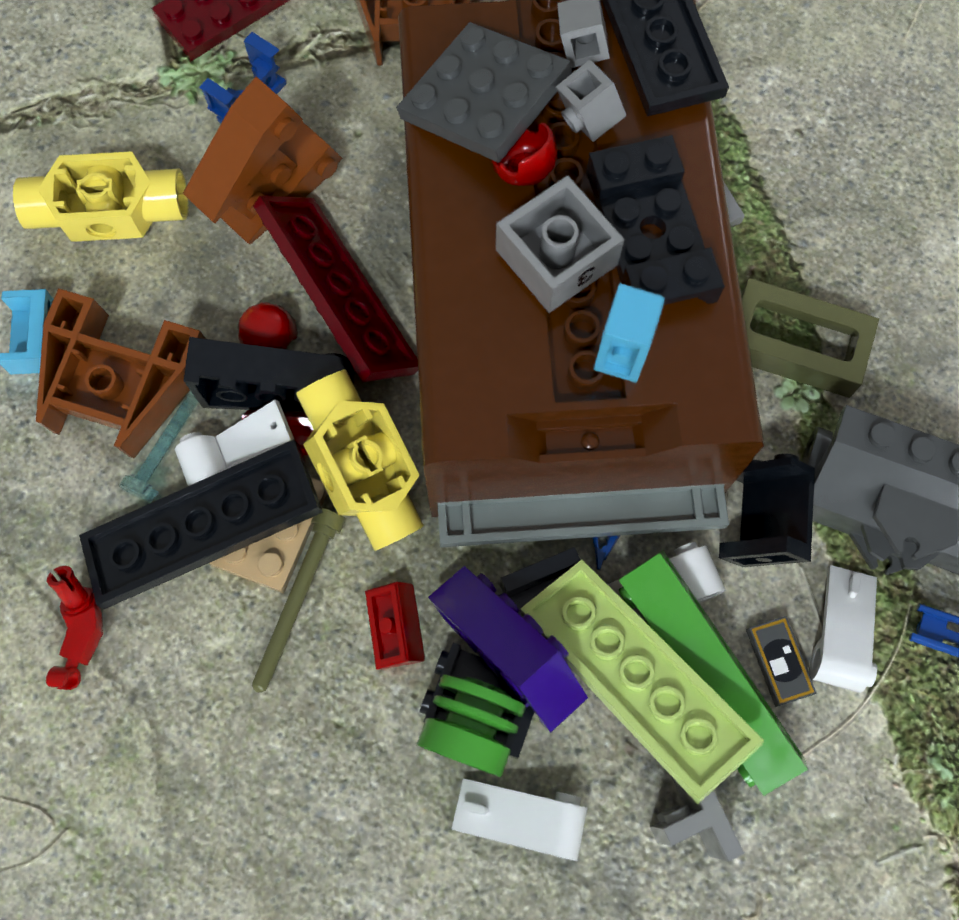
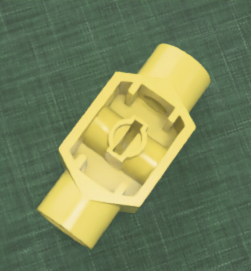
[13,151,188,242]
[296,370,424,551]

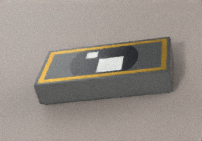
[746,616,817,707]

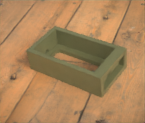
[740,278,880,398]

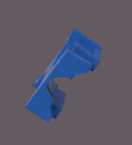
[199,32,287,123]

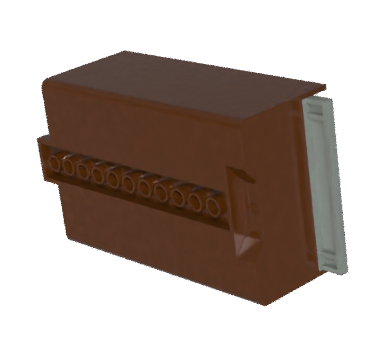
[398,0,764,547]

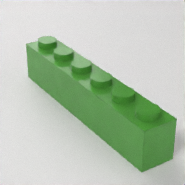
[619,550,808,796]

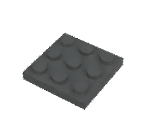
[396,22,572,163]

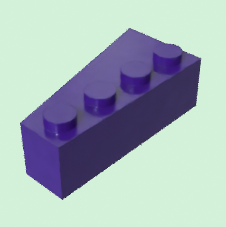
[428,566,588,733]

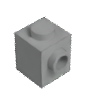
[557,0,610,68]
[556,60,627,142]

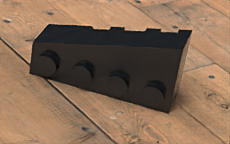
[184,337,355,412]

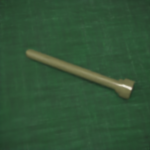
[252,508,346,693]

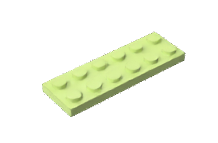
[520,560,764,804]

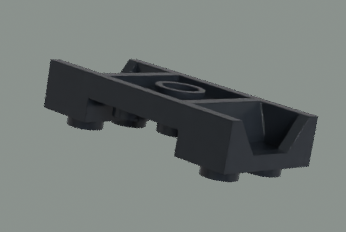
[586,135,725,305]

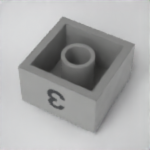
[496,176,625,313]

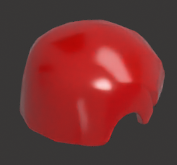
[492,122,557,186]
[238,302,298,349]

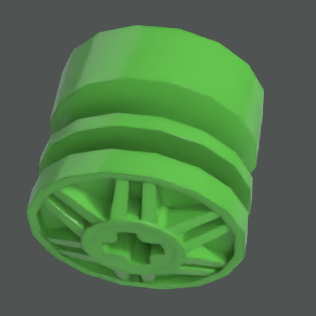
[416,675,526,778]

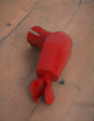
[46,565,103,690]

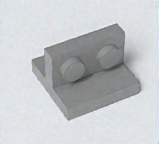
[650,777,745,862]

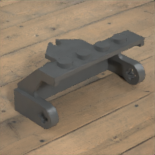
[802,405,959,575]

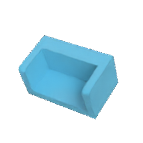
[594,284,664,383]
[0,289,54,375]

